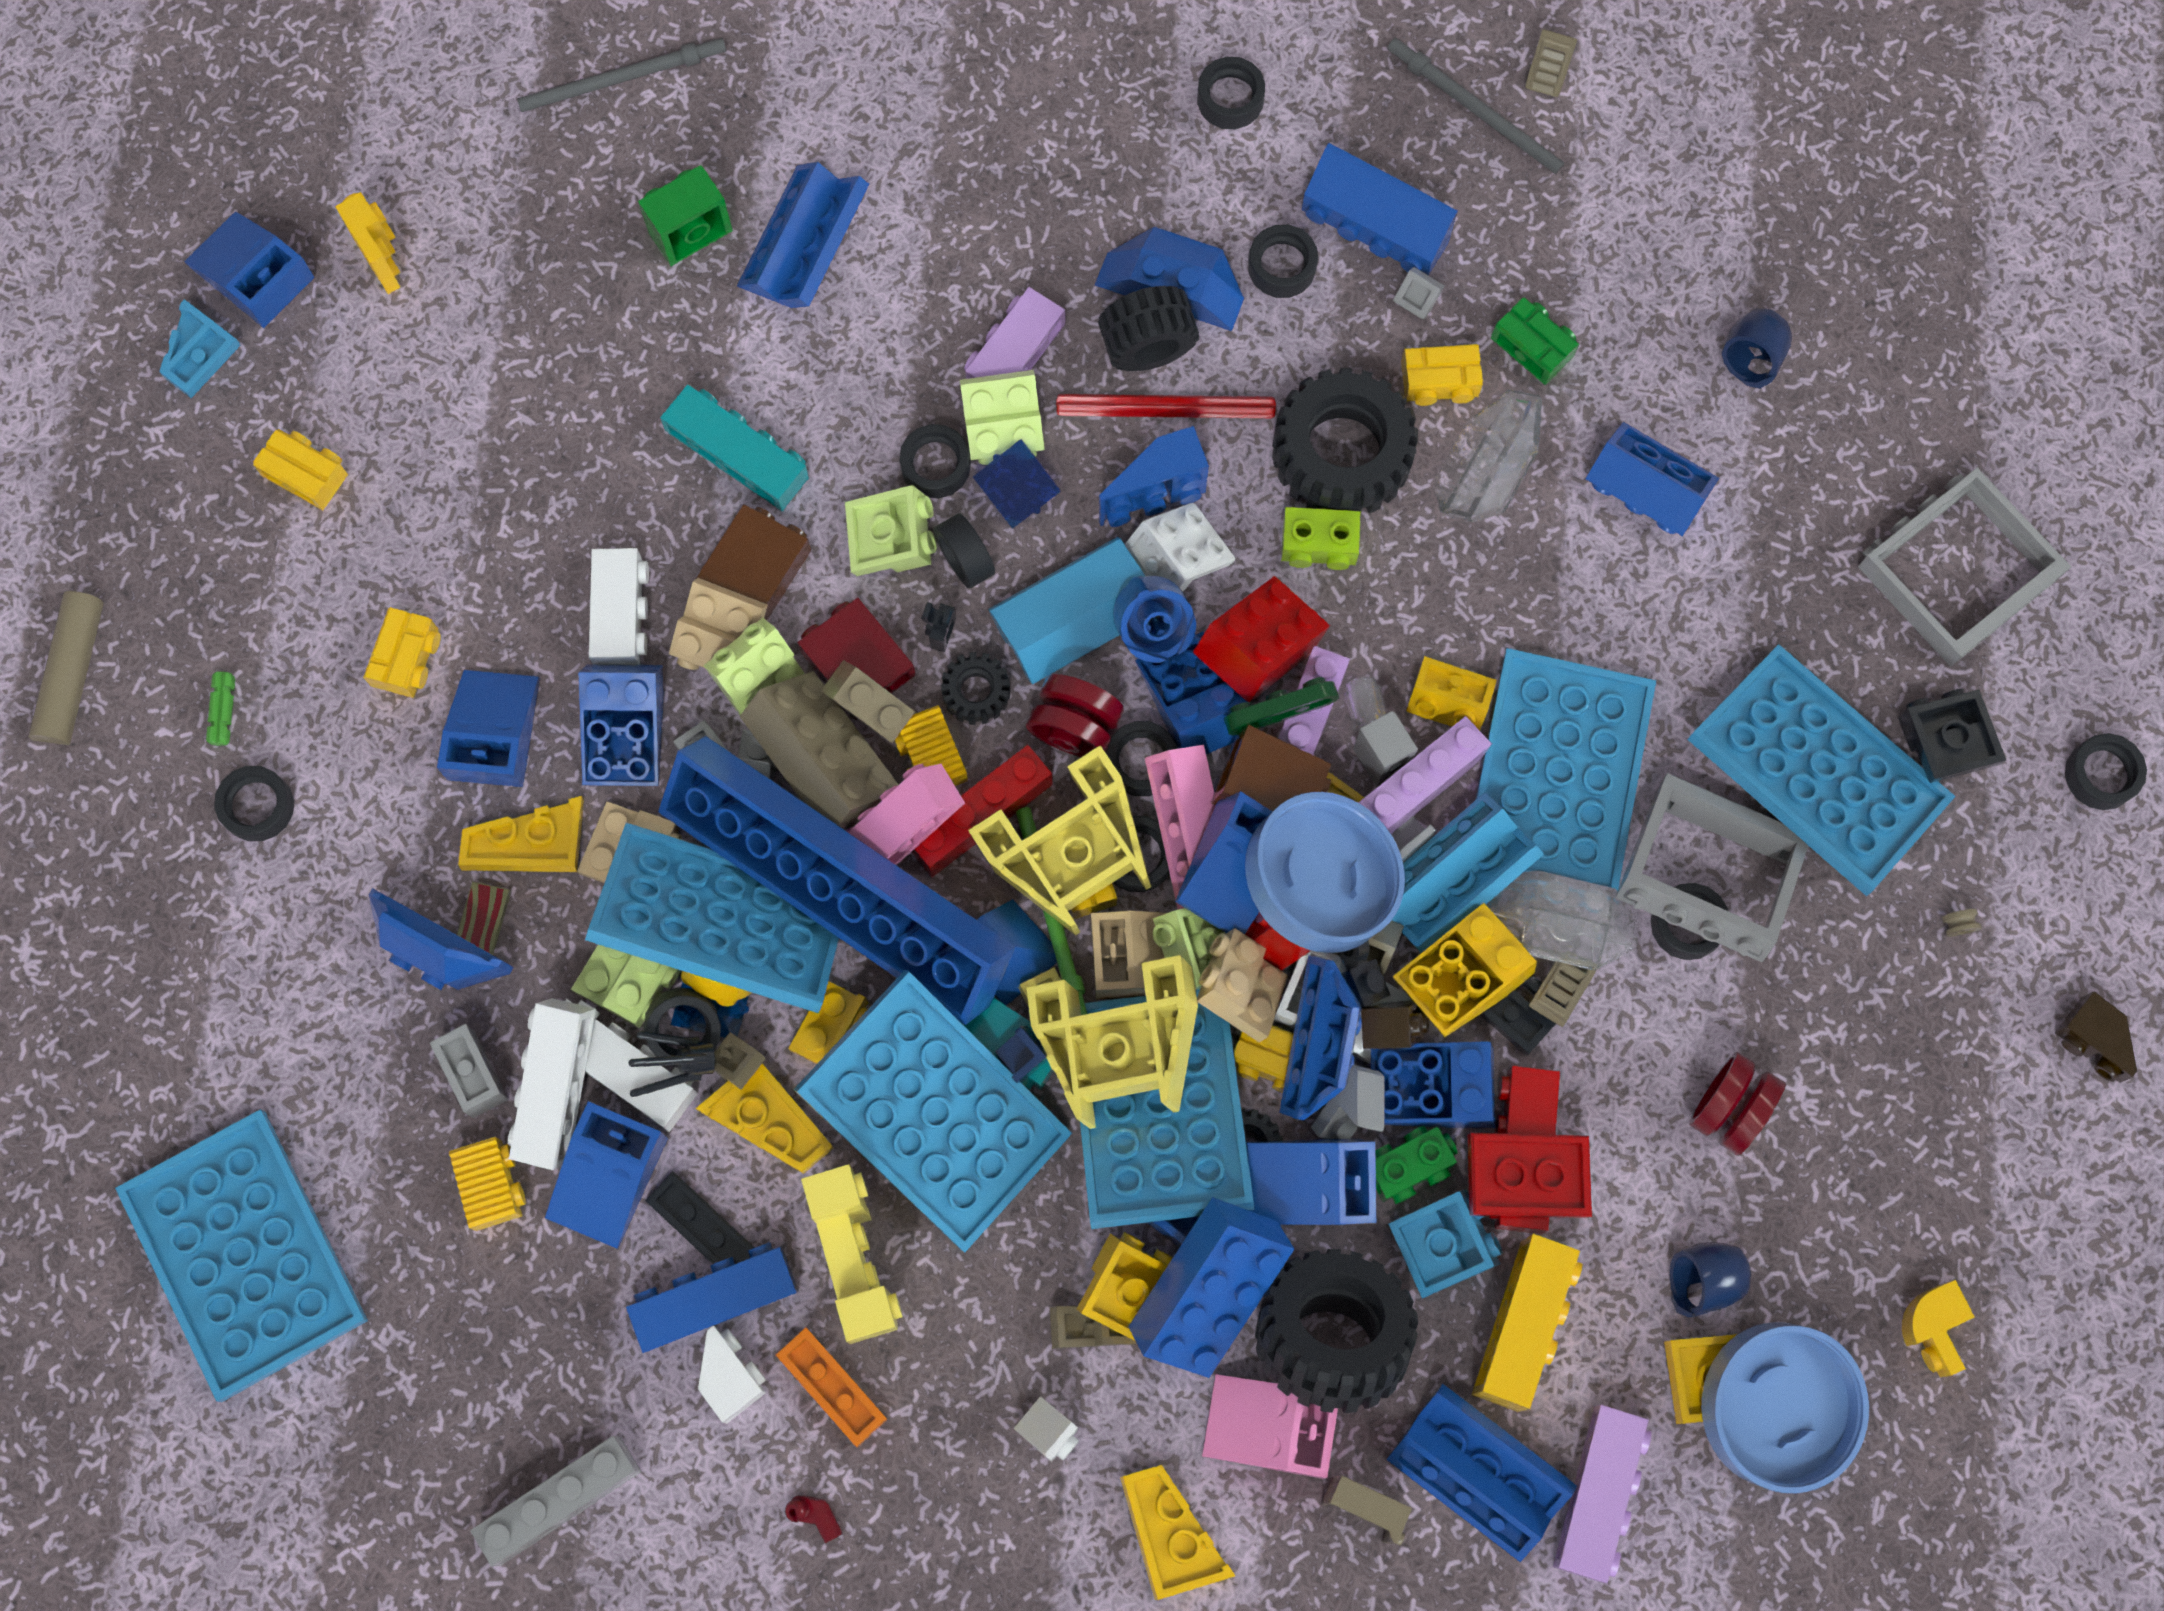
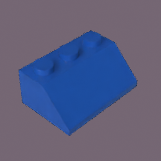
[1585,422,1720,537]

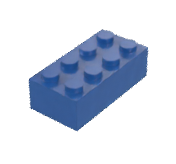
[1128,1197,1294,1378]

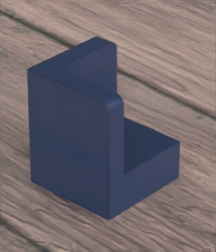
[995,1026,1048,1083]

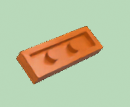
[776,1327,888,1448]

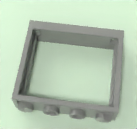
[1858,467,2071,667]
[1615,773,1808,962]

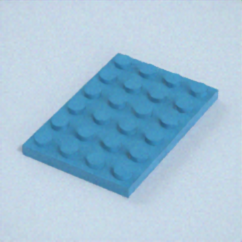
[1687,644,1956,896]
[1475,648,1656,901]
[585,823,839,1013]
[793,970,1072,1252]
[1080,989,1254,1229]
[115,1109,368,1403]

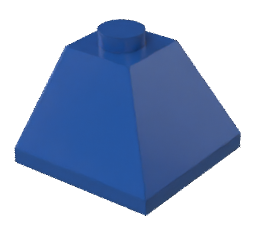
[977,899,1057,1006]

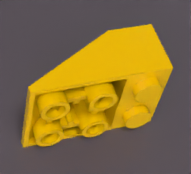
[1393,903,1537,1037]

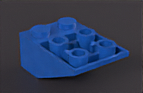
[184,211,315,328]
[1099,426,1209,527]
[1135,631,1247,754]
[578,664,664,786]
[437,670,540,787]
[1175,791,1273,934]
[1371,1042,1496,1128]
[545,1101,668,1249]
[1246,1138,1377,1225]

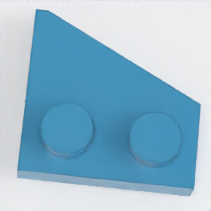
[159,299,241,398]

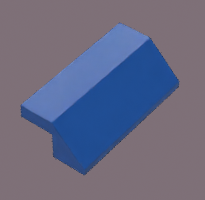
[737,162,869,308]
[1386,1384,1577,1562]

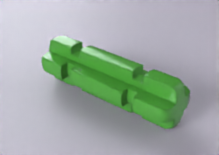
[206,672,235,746]

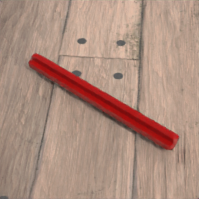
[1056,394,1276,419]

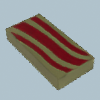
[457,881,511,955]

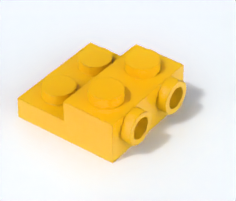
[335,192,400,294]
[1077,1232,1173,1341]

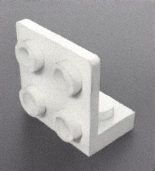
[1125,503,1235,591]

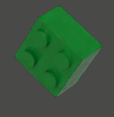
[638,165,733,266]

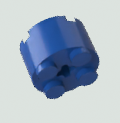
[1113,576,1196,663]

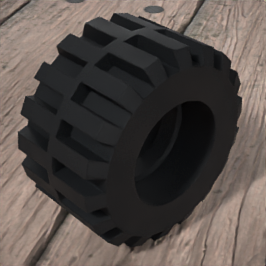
[1098,286,1200,372]

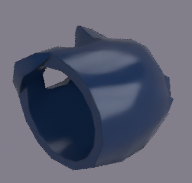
[1722,308,1792,389]
[1669,1242,1751,1317]

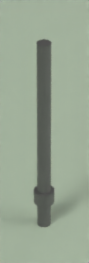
[1387,37,1565,174]
[517,38,727,112]

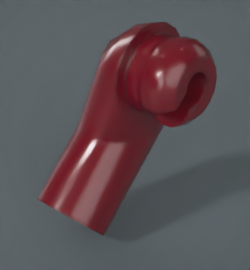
[785,1495,843,1544]

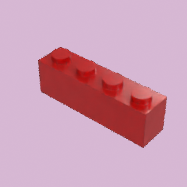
[911,745,1053,878]
[1489,1066,1560,1234]

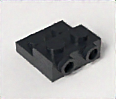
[1898,688,2006,783]

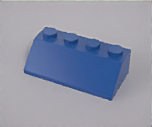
[1302,143,1458,276]

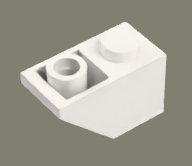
[698,1326,766,1424]
[1014,1396,1079,1462]

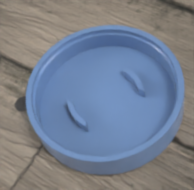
[1245,792,1405,953]
[1701,1322,1869,1493]

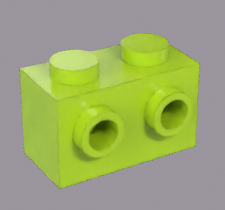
[1281,507,1361,570]

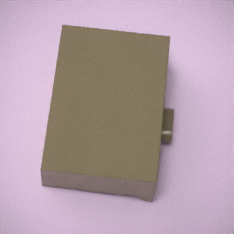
[1321,1475,1412,1546]

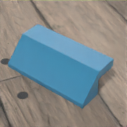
[988,537,1145,684]
[1392,793,1544,953]

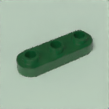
[1224,677,1339,736]

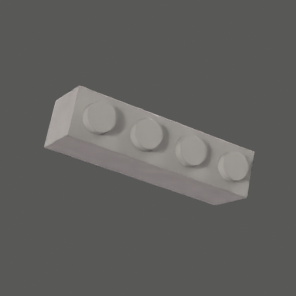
[470,1436,642,1567]

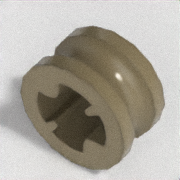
[1942,909,1982,937]

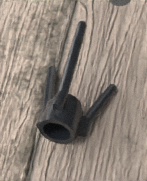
[628,1031,715,1097]

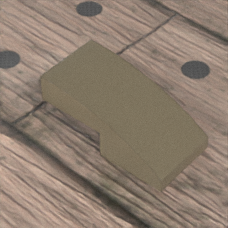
[1050,1306,1137,1349]

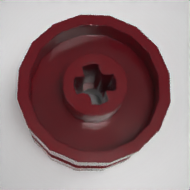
[1026,674,1124,758]
[1689,1052,1786,1156]

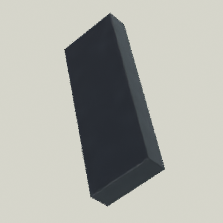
[645,1171,755,1264]

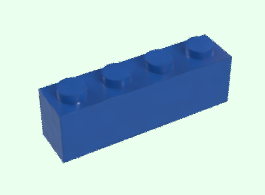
[626,1242,799,1354]

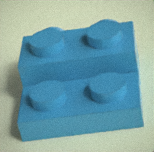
[1389,1190,1503,1298]

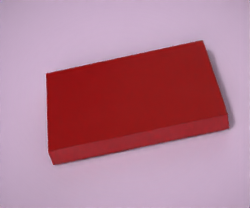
[1467,1133,1592,1218]

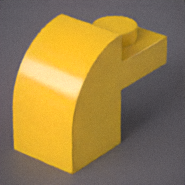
[1902,1280,1975,1378]

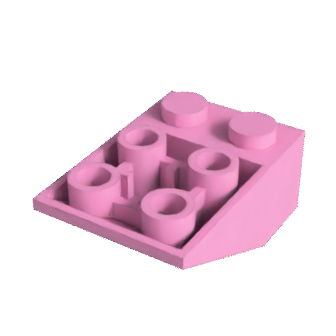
[1202,1374,1338,1479]

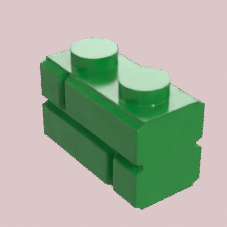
[1491,297,1579,385]

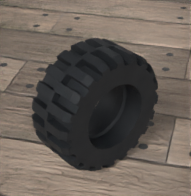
[1272,367,1418,514]
[1255,1249,1418,1413]

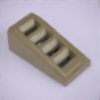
[1525,29,1577,97]
[1529,945,1599,1027]

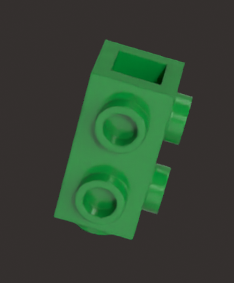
[1375,1126,1458,1205]

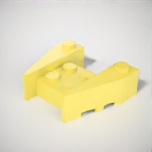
[968,746,1151,936]
[1026,955,1198,1129]
[801,1164,903,1344]

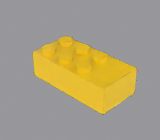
[1471,1234,1583,1412]

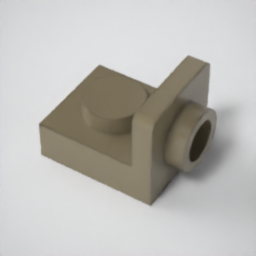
[714,1032,766,1090]

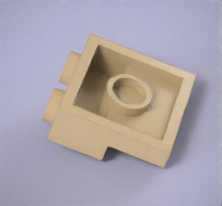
[669,578,767,670]
[577,802,682,883]
[1197,928,1288,1042]

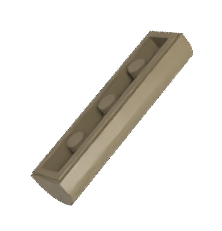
[28,591,104,745]

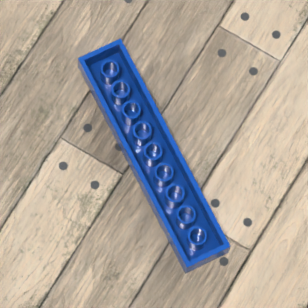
[658,736,1015,1025]

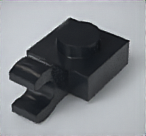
[921,602,956,652]
[1338,941,1391,1009]

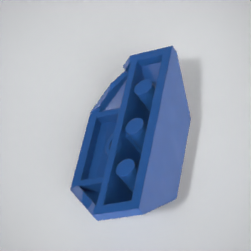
[1095,227,1244,331]
[368,888,514,990]
[1279,955,1362,1120]

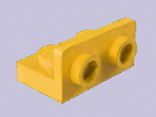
[1406,656,1497,731]
[788,981,868,1064]

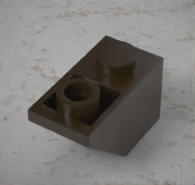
[2055,991,2137,1083]
[1361,1000,1429,1049]

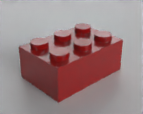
[1193,576,1331,702]

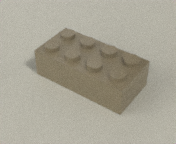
[739,671,899,830]

